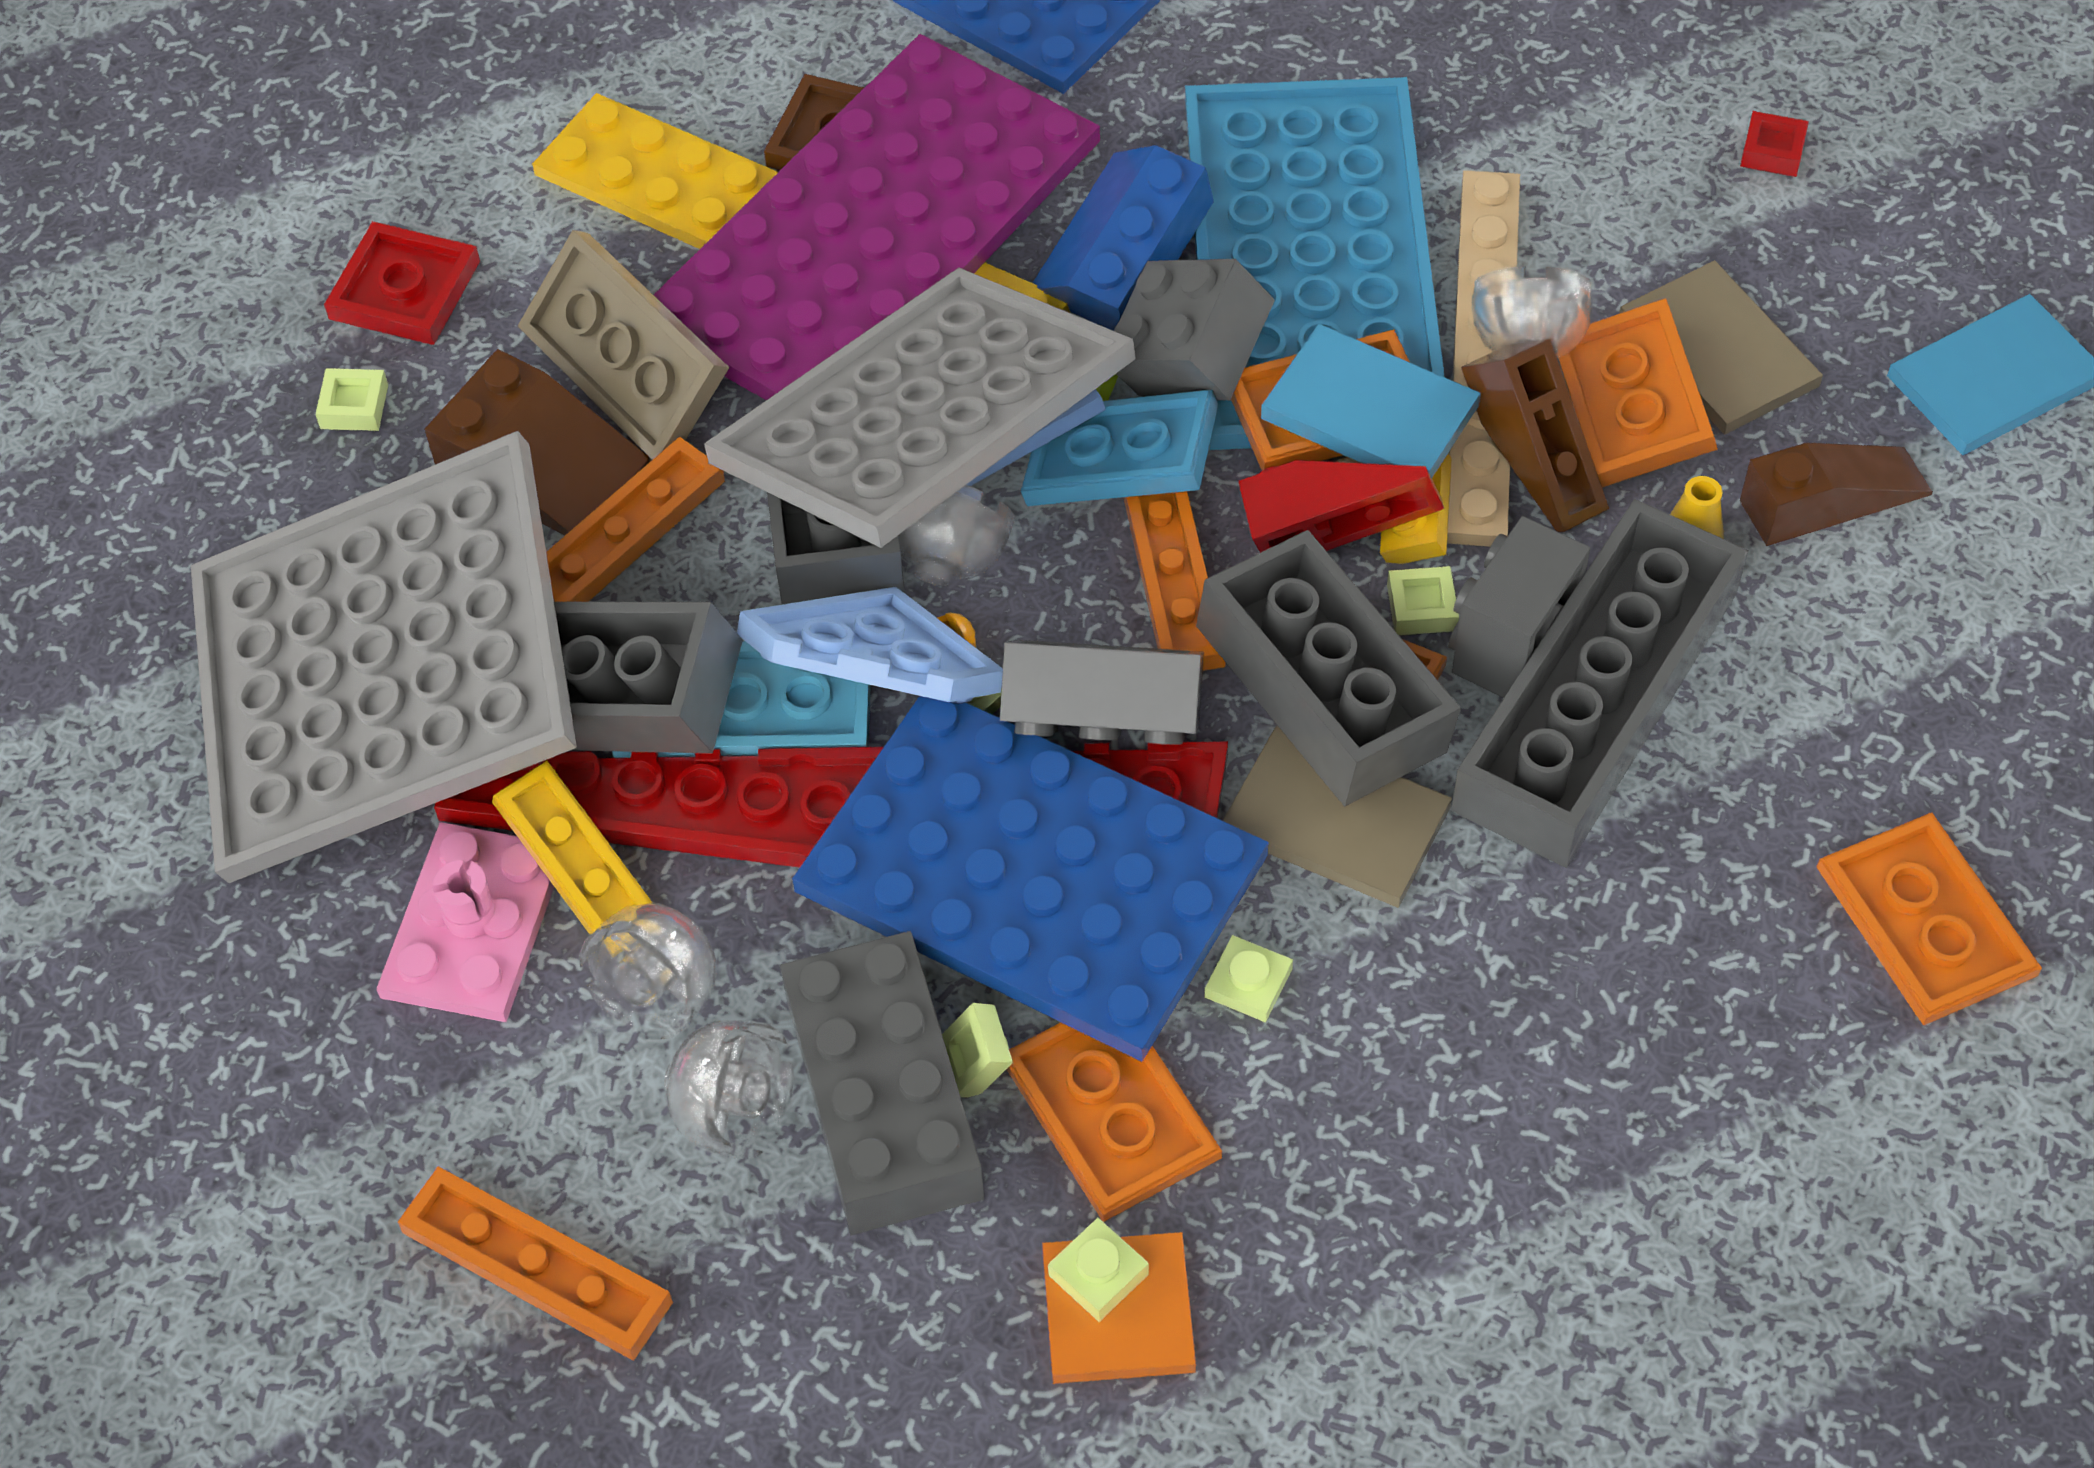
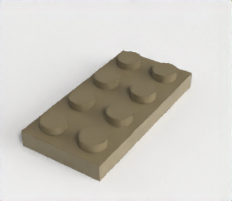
[518,230,729,460]

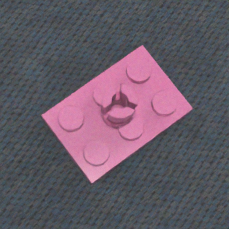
[376,822,554,1022]

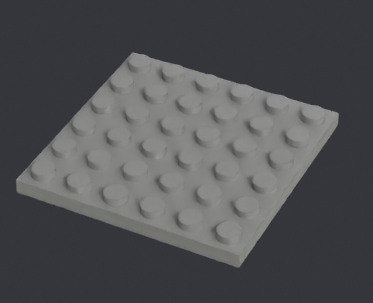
[191,431,577,883]

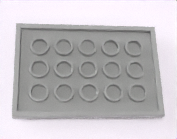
[704,268,1136,548]

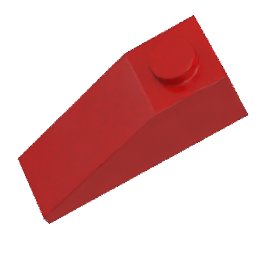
[1238,460,1445,553]

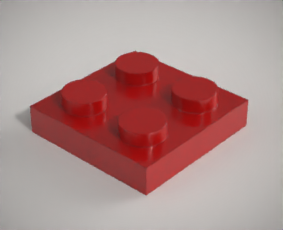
[324,221,480,345]

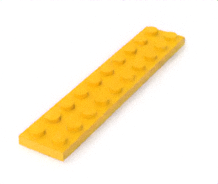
[532,93,1070,313]

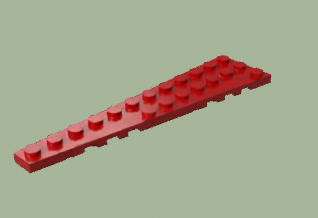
[434,741,1228,868]

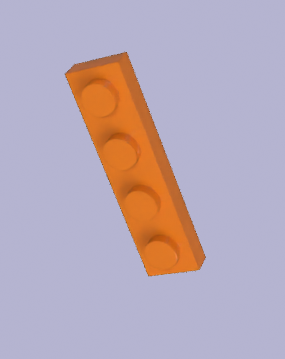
[546,437,725,602]
[1123,491,1226,671]
[398,1166,673,1361]

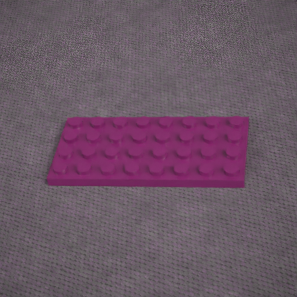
[654,34,1100,400]

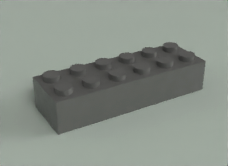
[1451,499,1749,868]

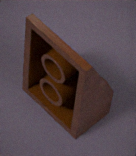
[424,349,650,536]

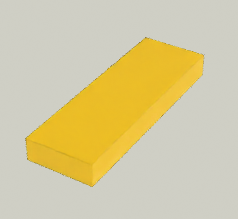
[492,761,662,956]

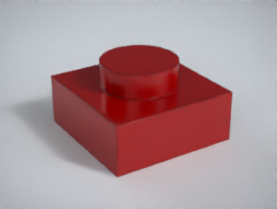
[1740,111,1809,177]

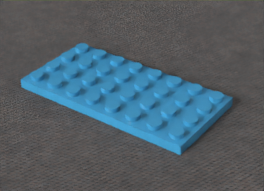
[1185,77,1445,450]

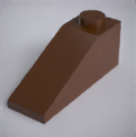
[1461,338,1609,532]
[1739,443,1933,546]

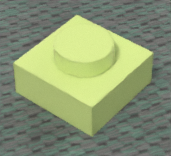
[315,368,388,431]
[1387,566,1459,635]
[1205,935,1293,1022]
[942,1003,1013,1098]
[1048,1218,1149,1322]

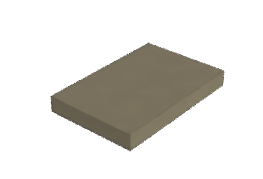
[1619,260,1823,435]
[1223,726,1452,908]

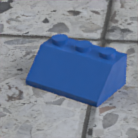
[1033,145,1214,331]

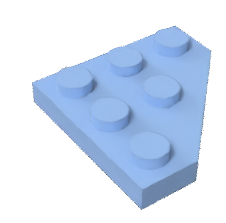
[737,587,1003,703]

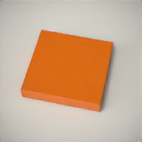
[1042,1232,1196,1384]

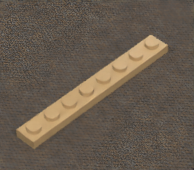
[1447,170,1520,547]

